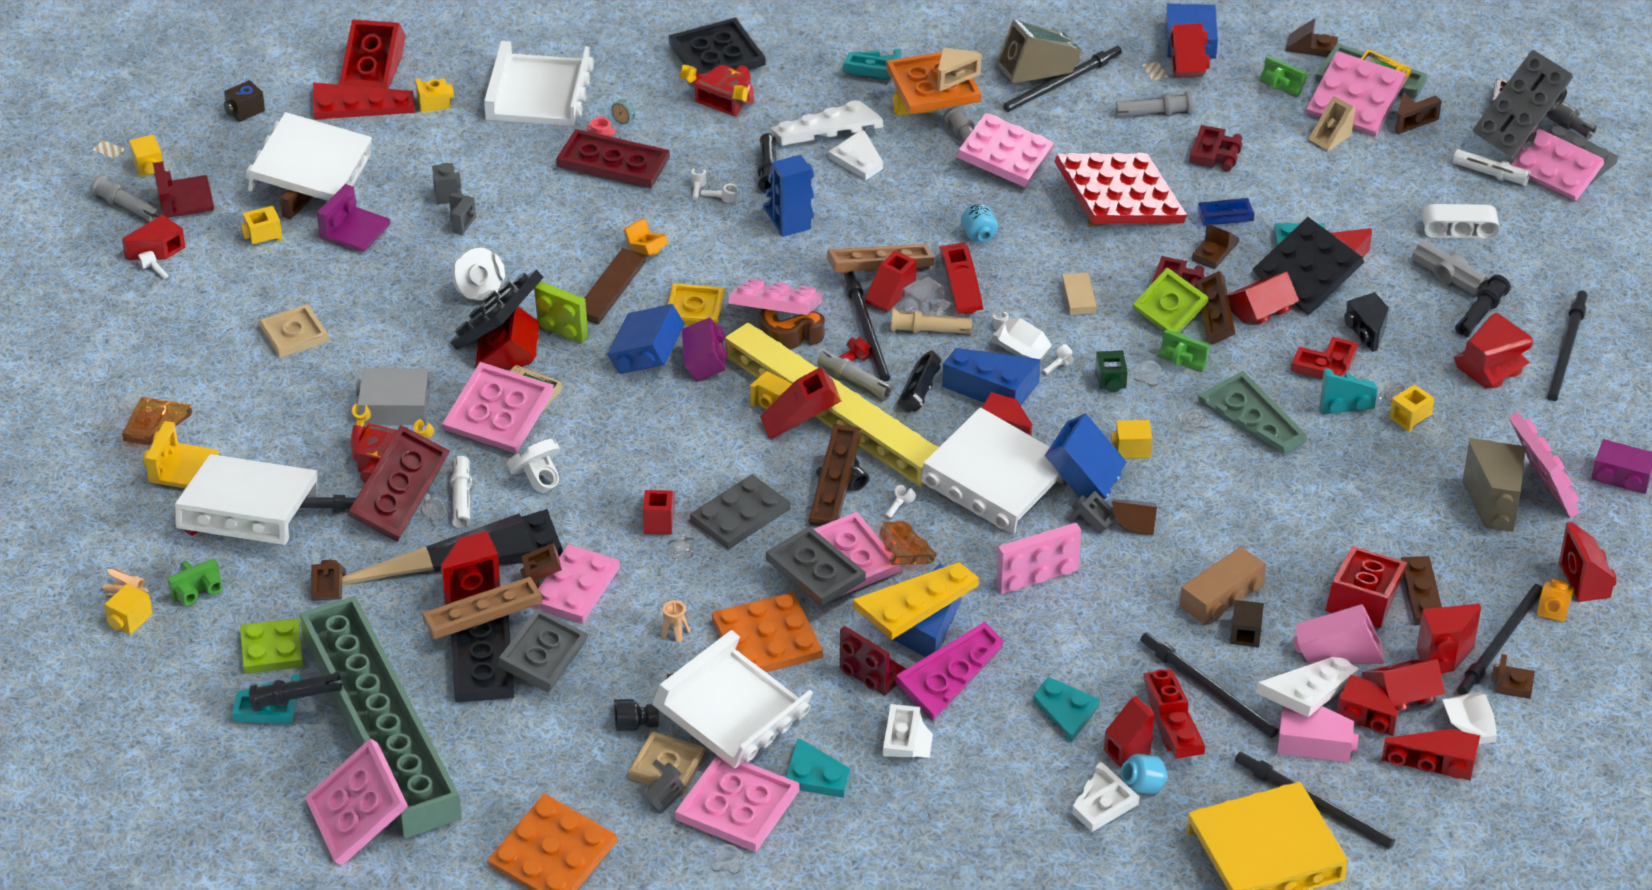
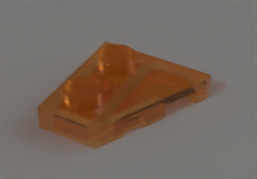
[879,520,937,565]

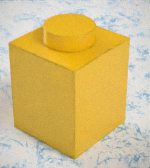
[129,134,163,177]
[1111,420,1152,459]
[104,584,153,635]

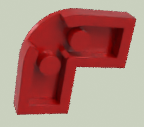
[1291,336,1358,379]

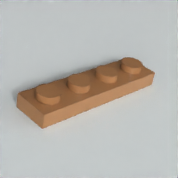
[827,244,935,273]
[422,577,542,640]

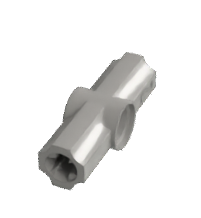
[1412,240,1489,296]

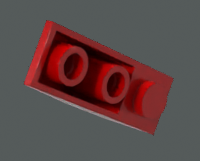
[760,367,842,439]
[1381,729,1480,781]

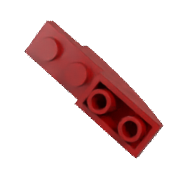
[939,242,984,314]
[1144,669,1205,759]

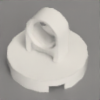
[451,247,505,301]
[506,439,561,493]

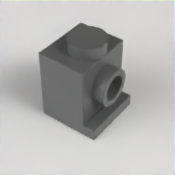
[432,163,462,205]

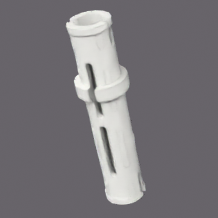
[1453,149,1530,186]
[450,456,472,528]

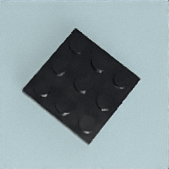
[668,17,766,74]
[1252,217,1364,315]
[450,269,544,350]

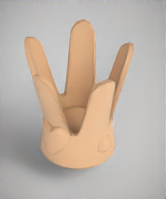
[102,567,148,596]
[661,600,690,642]

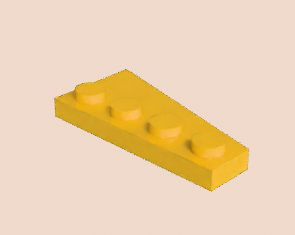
[853,562,979,640]

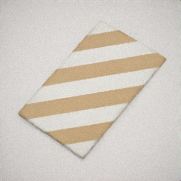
[1143,61,1168,80]
[92,140,125,158]

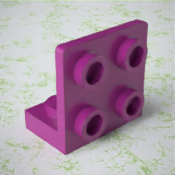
[317,184,390,252]

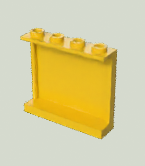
[1187,782,1348,890]

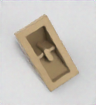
[937,48,982,91]
[1308,96,1355,151]

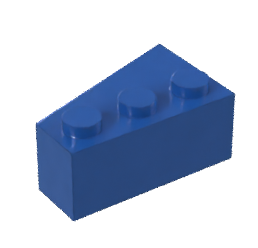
[763,154,814,237]
[942,348,1041,405]
[892,564,962,657]

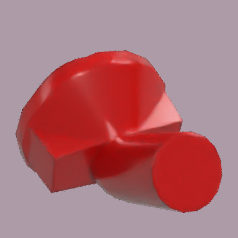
[839,336,871,361]

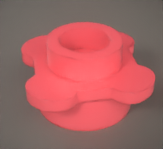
[587,117,615,137]

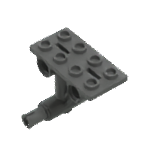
[1473,50,1597,157]

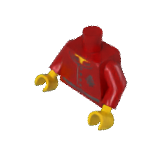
[679,65,754,117]
[350,404,434,483]

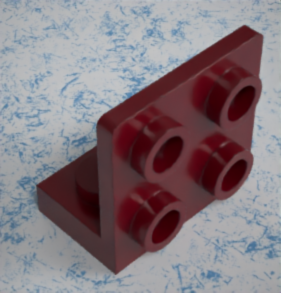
[153,161,214,218]
[839,626,907,696]

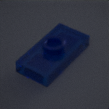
[1198,198,1255,226]

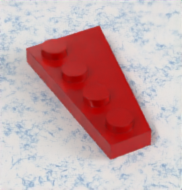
[313,82,415,120]

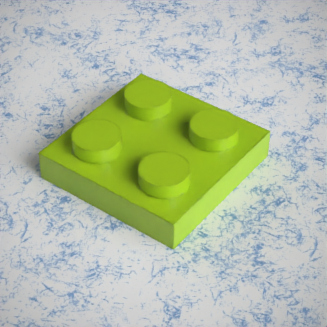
[1133,268,1208,333]
[534,281,588,343]
[240,618,303,674]

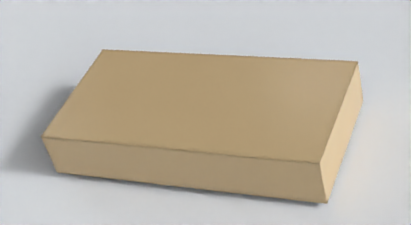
[1062,272,1097,315]

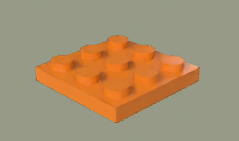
[886,52,982,114]
[712,592,823,672]
[487,793,618,890]

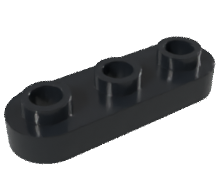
[898,350,941,412]

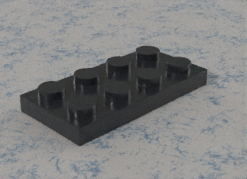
[451,615,514,703]

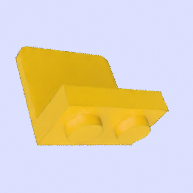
[143,421,219,488]

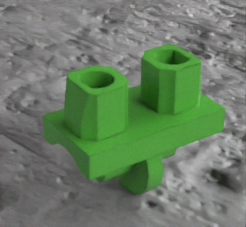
[1259,56,1308,97]
[1158,329,1211,372]
[167,558,223,607]

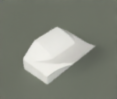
[991,318,1052,362]
[1442,692,1497,744]
[883,704,933,758]

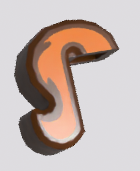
[759,309,825,350]

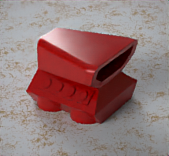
[1453,313,1533,389]

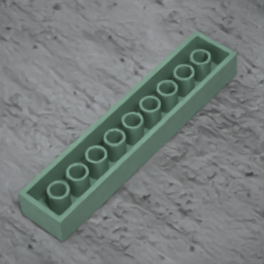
[300,596,462,839]

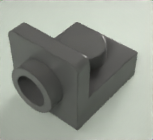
[449,192,476,236]
[1068,491,1115,534]
[643,759,686,814]

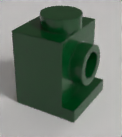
[1095,350,1128,392]

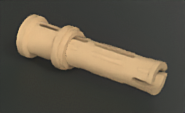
[890,308,972,335]

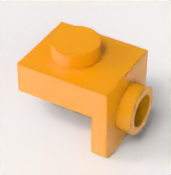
[623,219,669,256]
[1537,579,1574,622]

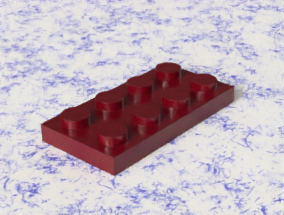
[556,129,670,188]
[348,425,450,542]

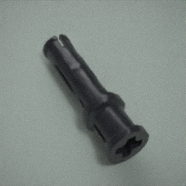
[758,133,777,193]
[1455,274,1511,337]
[249,672,342,712]

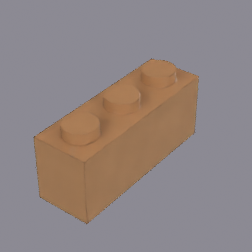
[1179,546,1266,625]

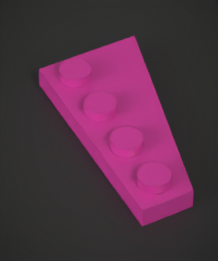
[895,622,1004,721]

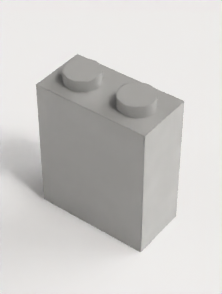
[354,368,430,425]

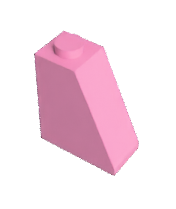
[1293,604,1384,664]
[1277,705,1359,763]

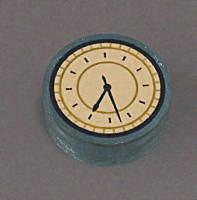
[611,99,635,125]

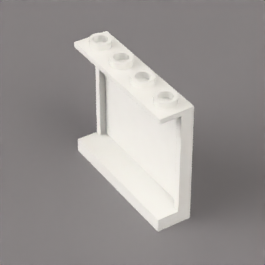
[484,41,594,126]
[246,112,372,202]
[921,407,1065,534]
[175,454,318,545]
[652,630,813,769]

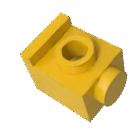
[415,78,454,113]
[240,206,283,244]
[750,371,792,410]
[1389,384,1435,432]

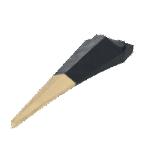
[342,509,563,586]

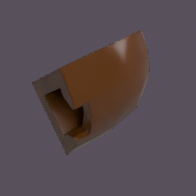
[1112,500,1157,535]

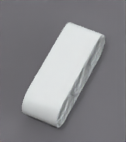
[1422,204,1500,239]

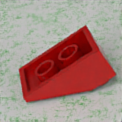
[339,19,406,89]
[1325,546,1407,628]

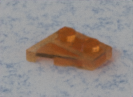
[122,397,192,445]

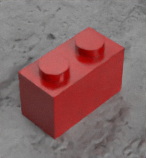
[1169,23,1210,78]

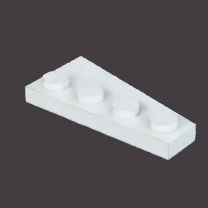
[770,100,883,146]
[1255,656,1359,717]

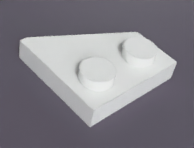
[829,130,883,180]
[1072,762,1139,832]

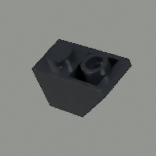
[1344,292,1389,352]

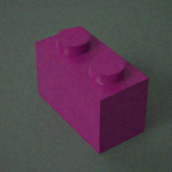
[682,317,727,382]
[1591,439,1652,494]

